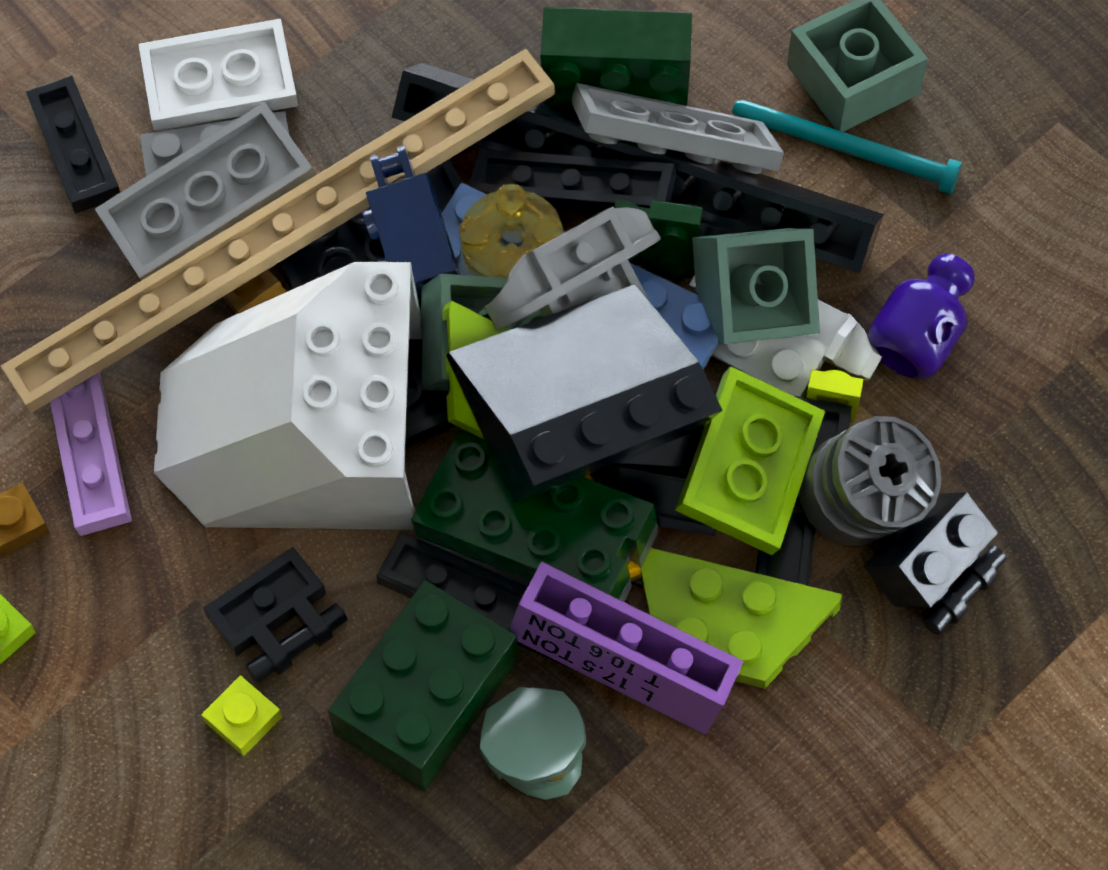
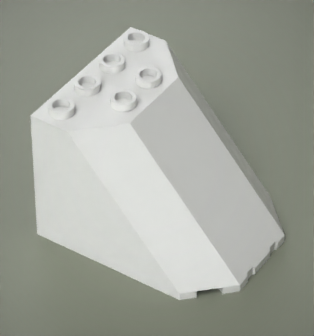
[154,262,422,530]

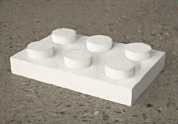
[138,19,298,132]

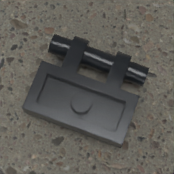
[203,547,348,683]

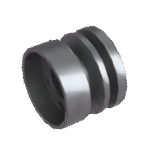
[799,416,941,546]

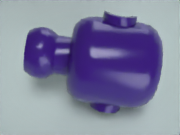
[867,253,975,379]

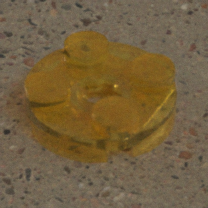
[459,184,563,278]

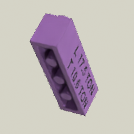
[509,561,744,735]

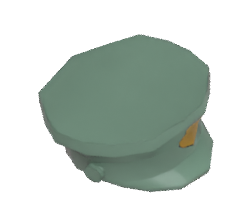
[479,687,586,800]

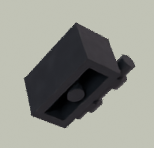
[863,492,1006,635]

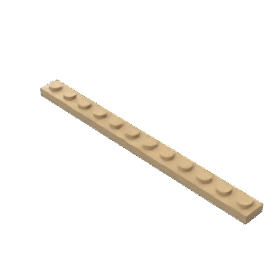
[1,49,555,413]

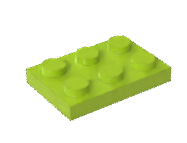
[675,366,825,555]

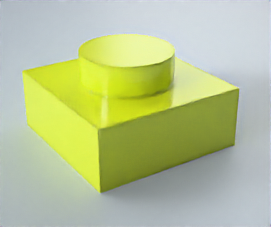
[806,369,864,422]
[201,675,282,757]

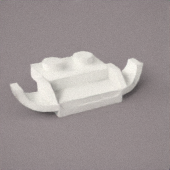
[689,275,882,397]

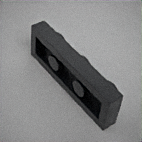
[26,75,120,214]

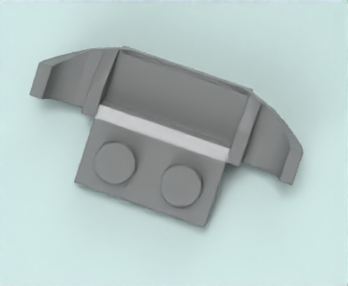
[485,207,661,330]

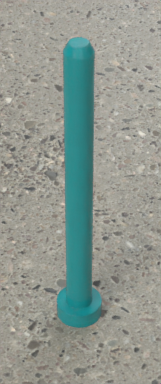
[732,100,962,195]

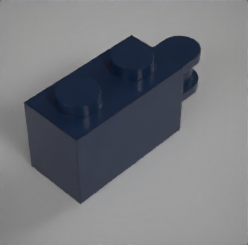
[363,144,461,296]

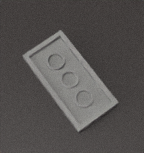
[571,83,784,174]
[95,101,316,281]

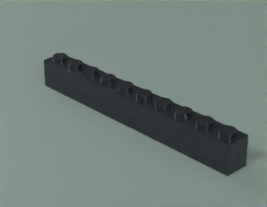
[392,63,884,273]

